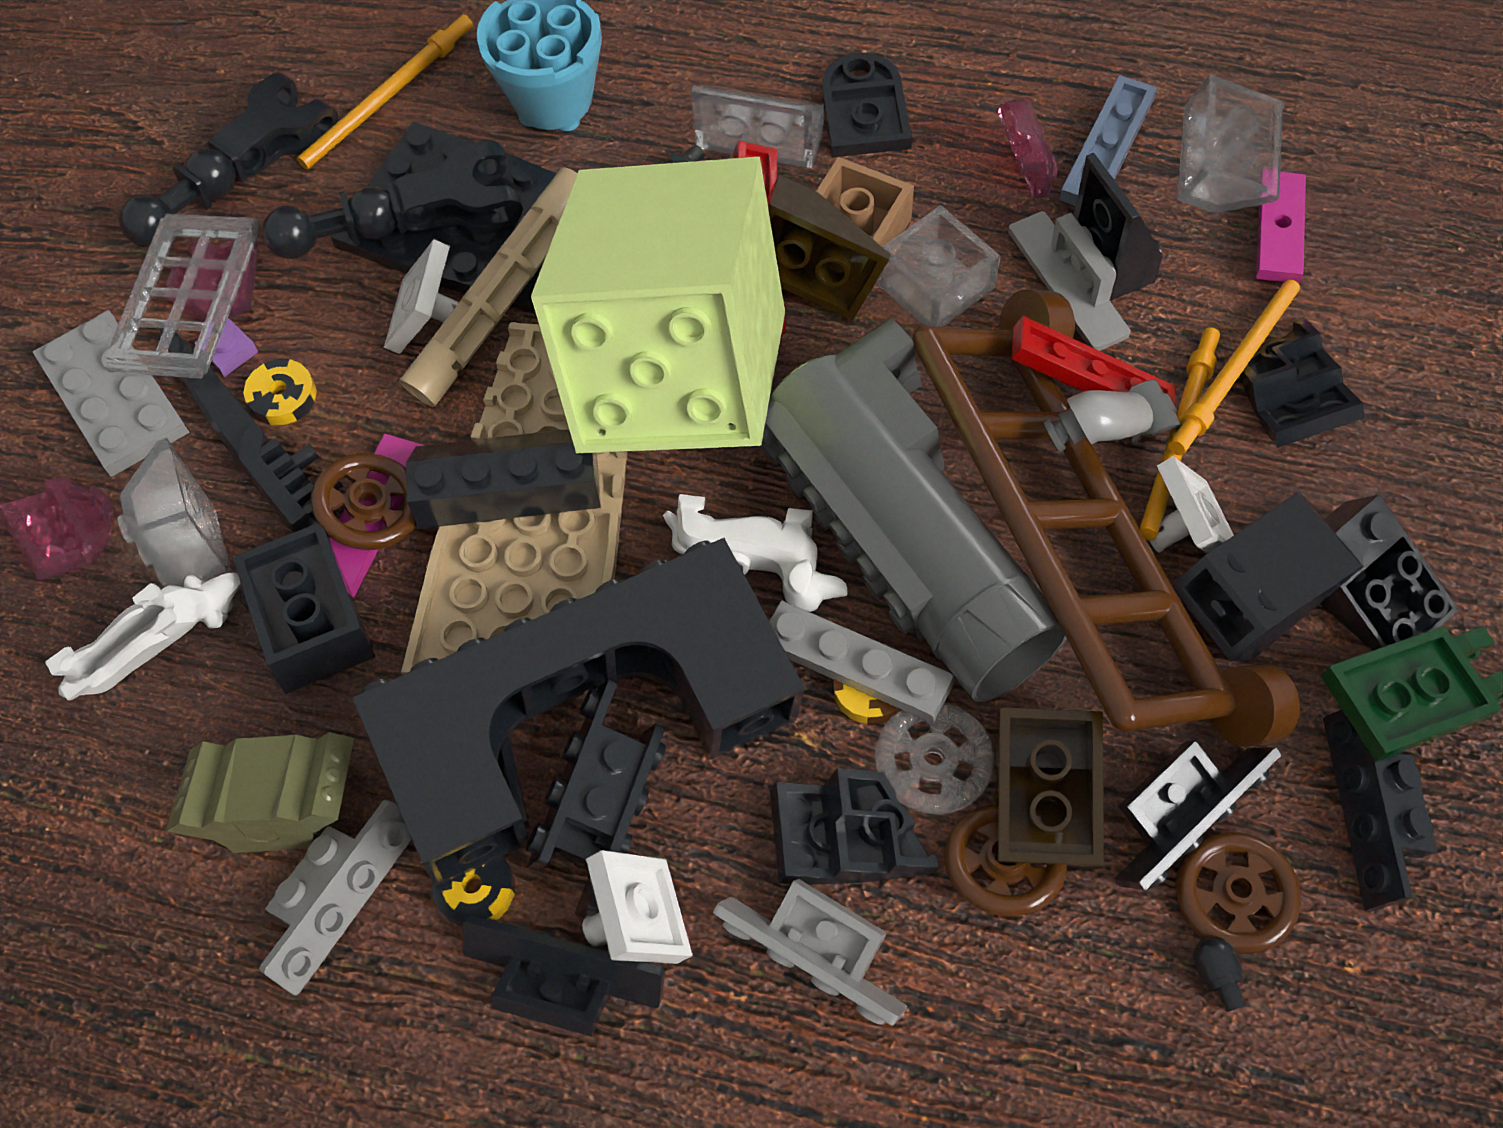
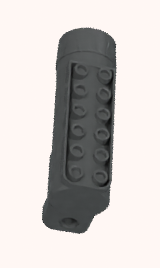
[761,318,1067,702]

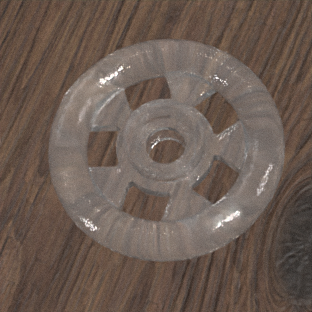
[875,703,994,814]

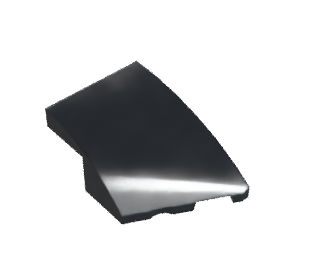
[1239,317,1365,448]
[770,768,940,884]

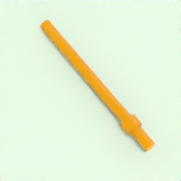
[297,14,473,170]
[1168,279,1300,456]
[1139,328,1220,540]

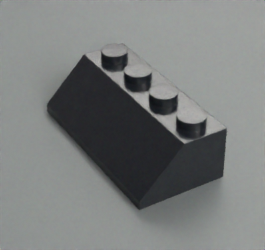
[406,429,601,529]

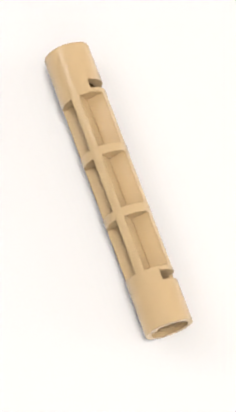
[399,167,578,407]

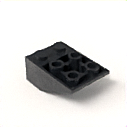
[1172,492,1364,662]
[1320,494,1459,651]

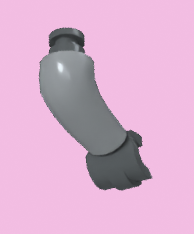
[1043,380,1182,452]

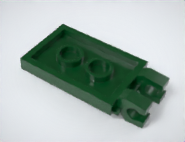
[1320,626,1503,762]

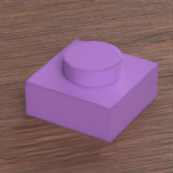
[194,318,258,377]

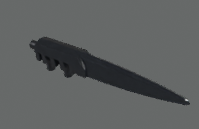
[159,320,343,538]

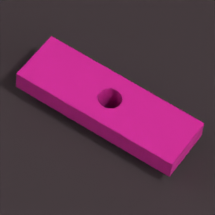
[1256,170,1306,284]

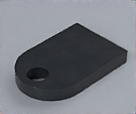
[822,53,912,157]

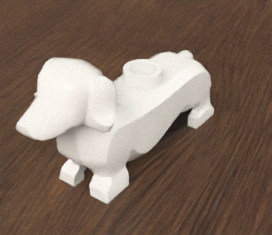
[663,494,848,612]
[45,572,241,700]

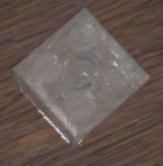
[876,205,1000,327]

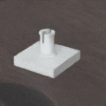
[384,239,459,354]
[1149,456,1234,553]
[582,850,693,964]

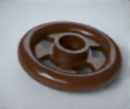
[311,453,417,550]
[944,805,1067,917]
[1175,832,1301,954]

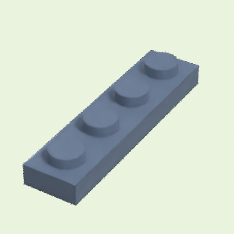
[1059,75,1157,206]

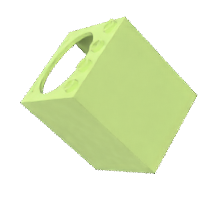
[531,156,785,453]

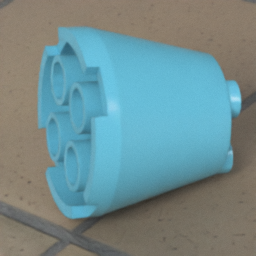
[477,0,602,131]

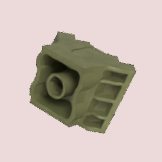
[165,732,354,853]

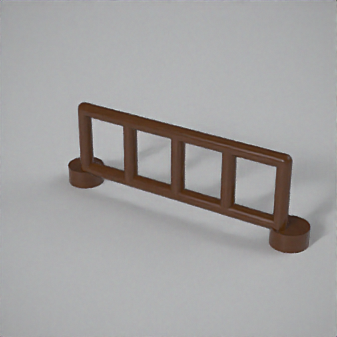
[912,289,1300,747]

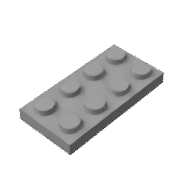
[33,310,189,477]

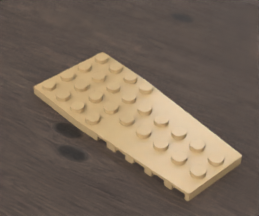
[401,322,628,699]

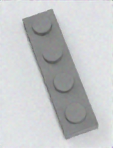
[769,601,954,723]

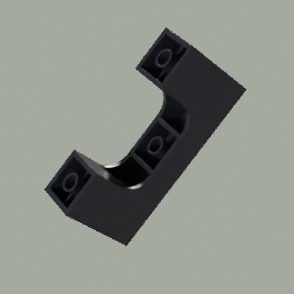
[352,538,805,887]

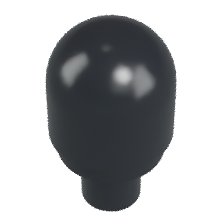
[1193,936,1247,1013]

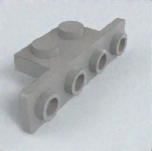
[1008,211,1131,351]
[259,799,412,995]
[713,879,907,1025]

